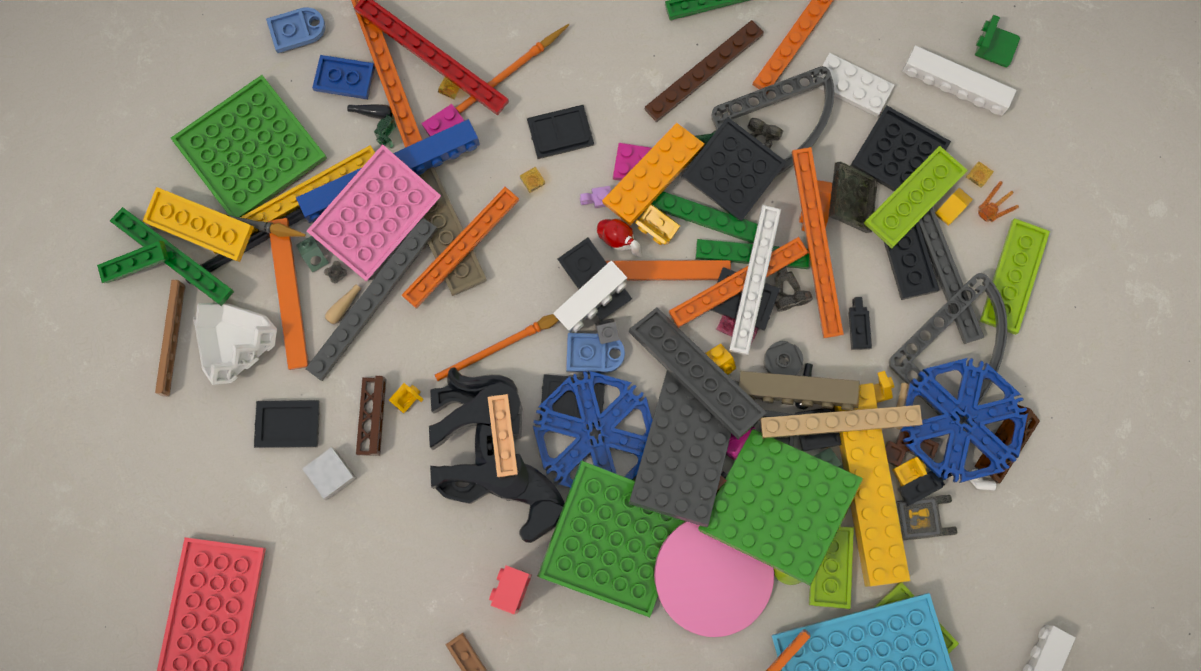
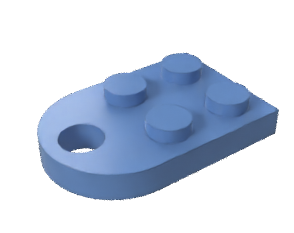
[266,7,325,53]
[566,333,625,373]

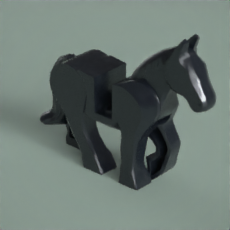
[429,367,565,543]

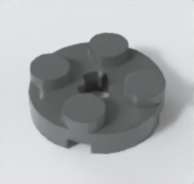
[764,341,803,376]

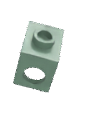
[296,236,329,272]

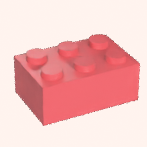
[489,565,532,614]

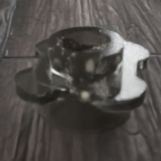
[324,261,347,283]

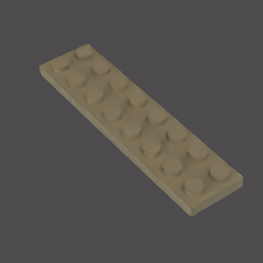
[418,167,487,296]

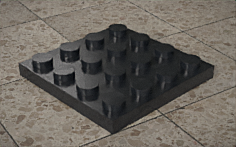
[850,105,951,191]
[682,117,787,221]

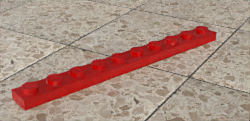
[354,0,509,115]

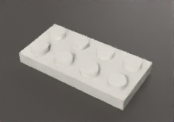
[814,53,894,117]

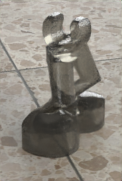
[747,118,783,149]
[774,267,813,312]

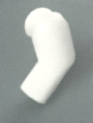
[970,469,996,491]

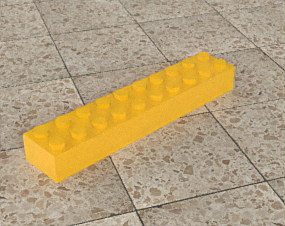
[833,383,910,587]

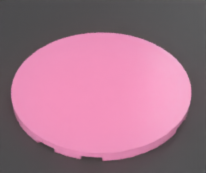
[654,521,774,637]

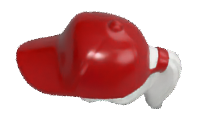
[597,219,642,257]

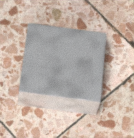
[302,447,357,500]

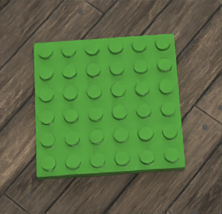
[171,75,327,217]
[698,429,863,586]
[537,461,685,618]

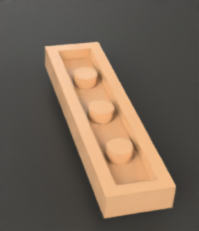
[488,394,518,478]

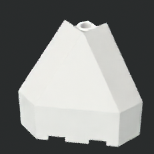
[193,301,277,385]

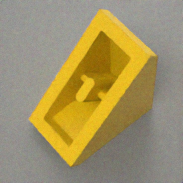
[935,188,973,226]

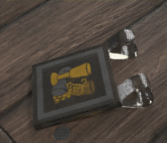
[896,495,958,541]

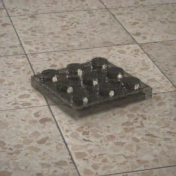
[829,161,878,233]

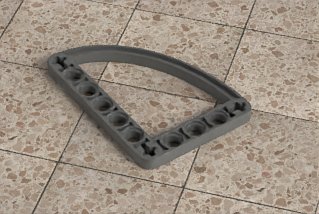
[711,66,834,176]
[889,273,1007,424]

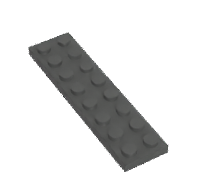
[629,307,767,439]

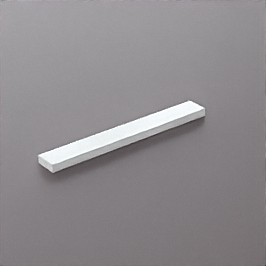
[729,205,781,356]

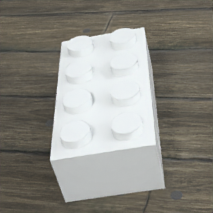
[553,260,627,333]

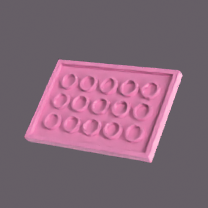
[307,144,441,281]

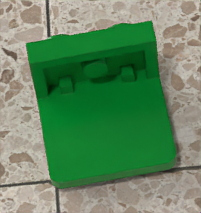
[975,15,1020,67]

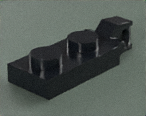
[848,297,872,350]
[898,471,953,506]

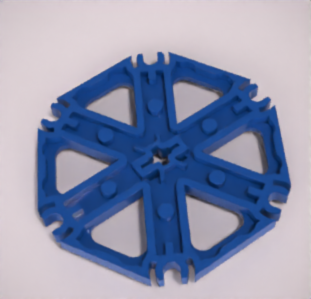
[900,358,1028,483]
[533,371,652,488]

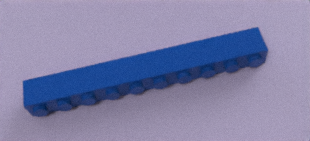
[296,119,480,223]

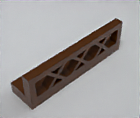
[356,376,387,456]
[974,405,1040,484]

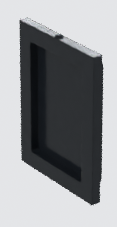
[527,105,594,159]
[710,267,780,331]
[540,374,605,426]
[254,400,320,448]

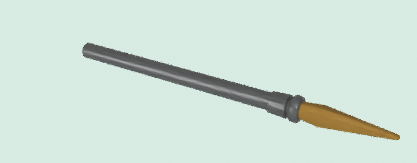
[225,214,306,237]

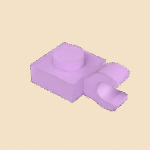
[580,186,611,208]

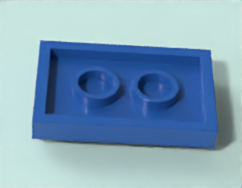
[312,55,375,100]

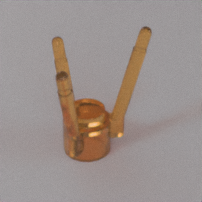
[978,181,1019,222]

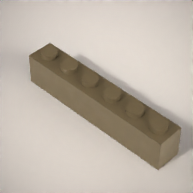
[739,371,860,410]

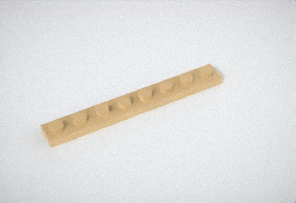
[760,405,923,439]

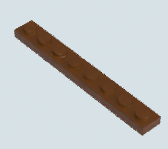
[644,20,764,122]

